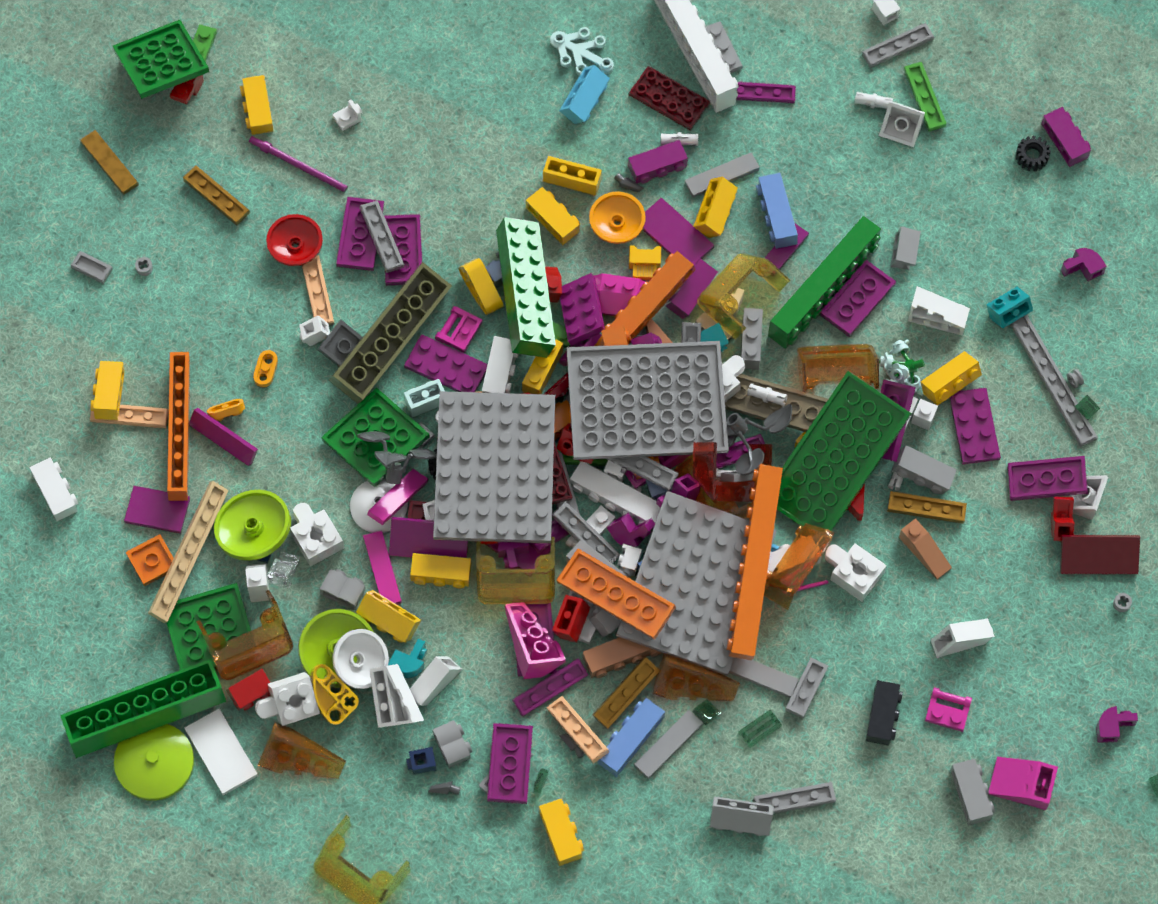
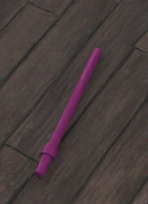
[249,136,348,192]

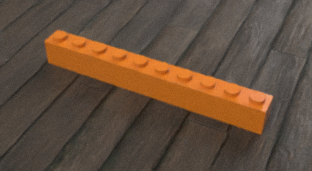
[726,464,783,661]

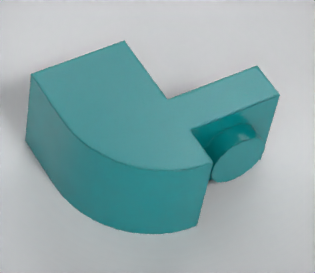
[387,639,427,678]

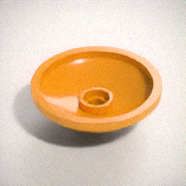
[589,192,645,244]

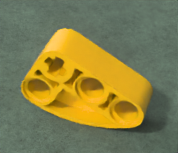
[458,258,503,315]
[311,664,359,725]

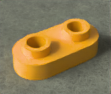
[253,350,278,387]
[207,399,245,421]

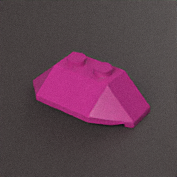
[594,273,645,316]

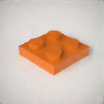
[126,534,174,586]

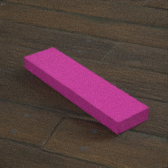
[367,469,428,525]
[363,531,402,604]

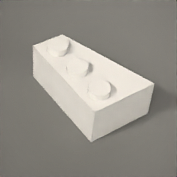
[908,286,970,336]

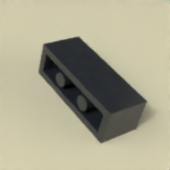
[865,680,903,746]

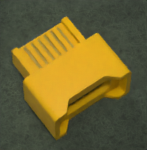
[629,245,661,281]

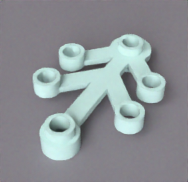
[550,27,614,76]

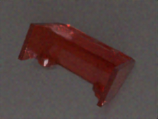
[693,442,772,502]

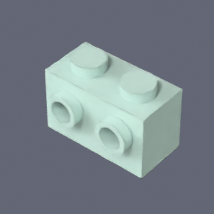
[404,379,445,418]

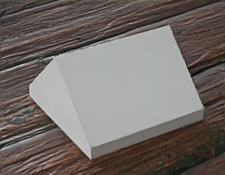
[879,101,925,147]
[1069,475,1108,520]

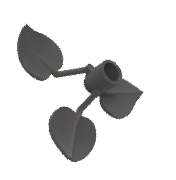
[726,404,792,476]
[357,431,437,484]

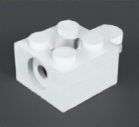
[722,355,745,402]
[290,503,344,567]
[825,544,887,602]
[255,672,320,726]

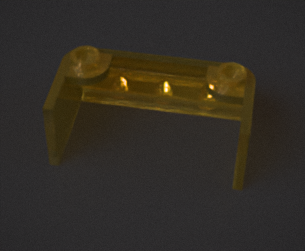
[697,253,790,340]
[476,537,555,604]
[314,815,411,904]

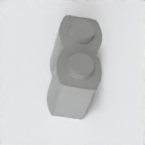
[320,569,365,610]
[432,720,472,768]

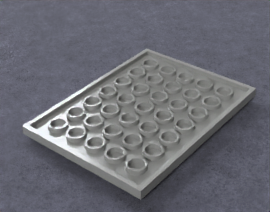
[566,341,729,460]
[433,391,555,543]
[616,491,777,676]

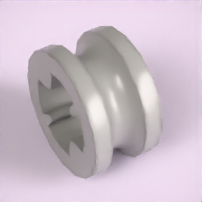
[135,257,153,276]
[1067,369,1084,388]
[1113,593,1132,612]

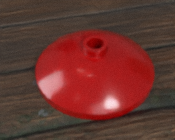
[266,214,323,266]

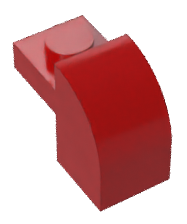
[170,75,204,105]
[1051,497,1075,541]

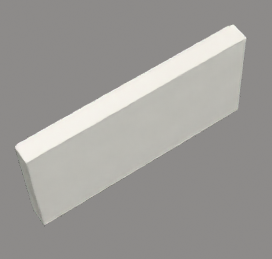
[185,709,258,795]

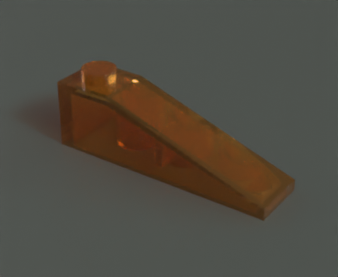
[652,653,740,701]
[258,722,346,779]

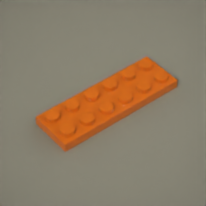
[556,548,676,640]

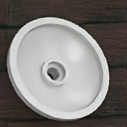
[350,479,408,533]
[333,629,389,689]

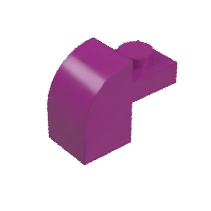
[1061,248,1107,281]
[656,474,701,508]
[607,513,655,547]
[498,542,529,574]
[1096,706,1138,743]

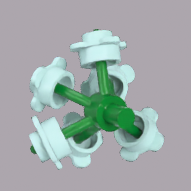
[878,340,925,393]

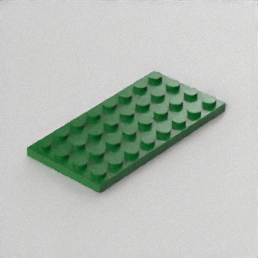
[777,371,912,542]

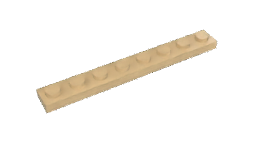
[148,481,229,623]

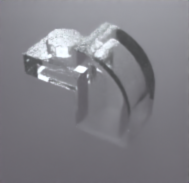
[268,552,300,589]

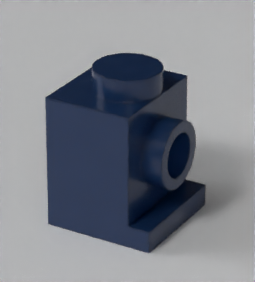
[406,747,437,775]

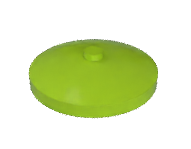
[214,490,291,561]
[298,609,373,688]
[114,724,194,801]

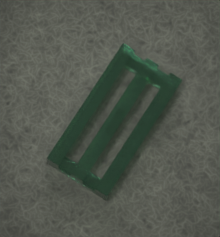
[738,709,782,748]

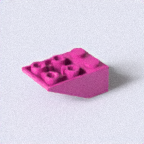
[989,757,1058,810]

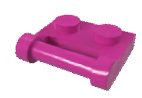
[435,306,483,353]
[925,687,972,732]

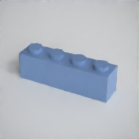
[756,173,798,249]
[598,698,665,777]

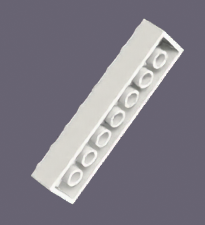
[654,0,739,113]

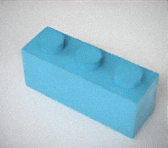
[559,65,610,124]

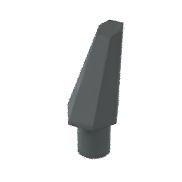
[614,173,643,192]
[560,733,585,758]
[428,781,461,795]

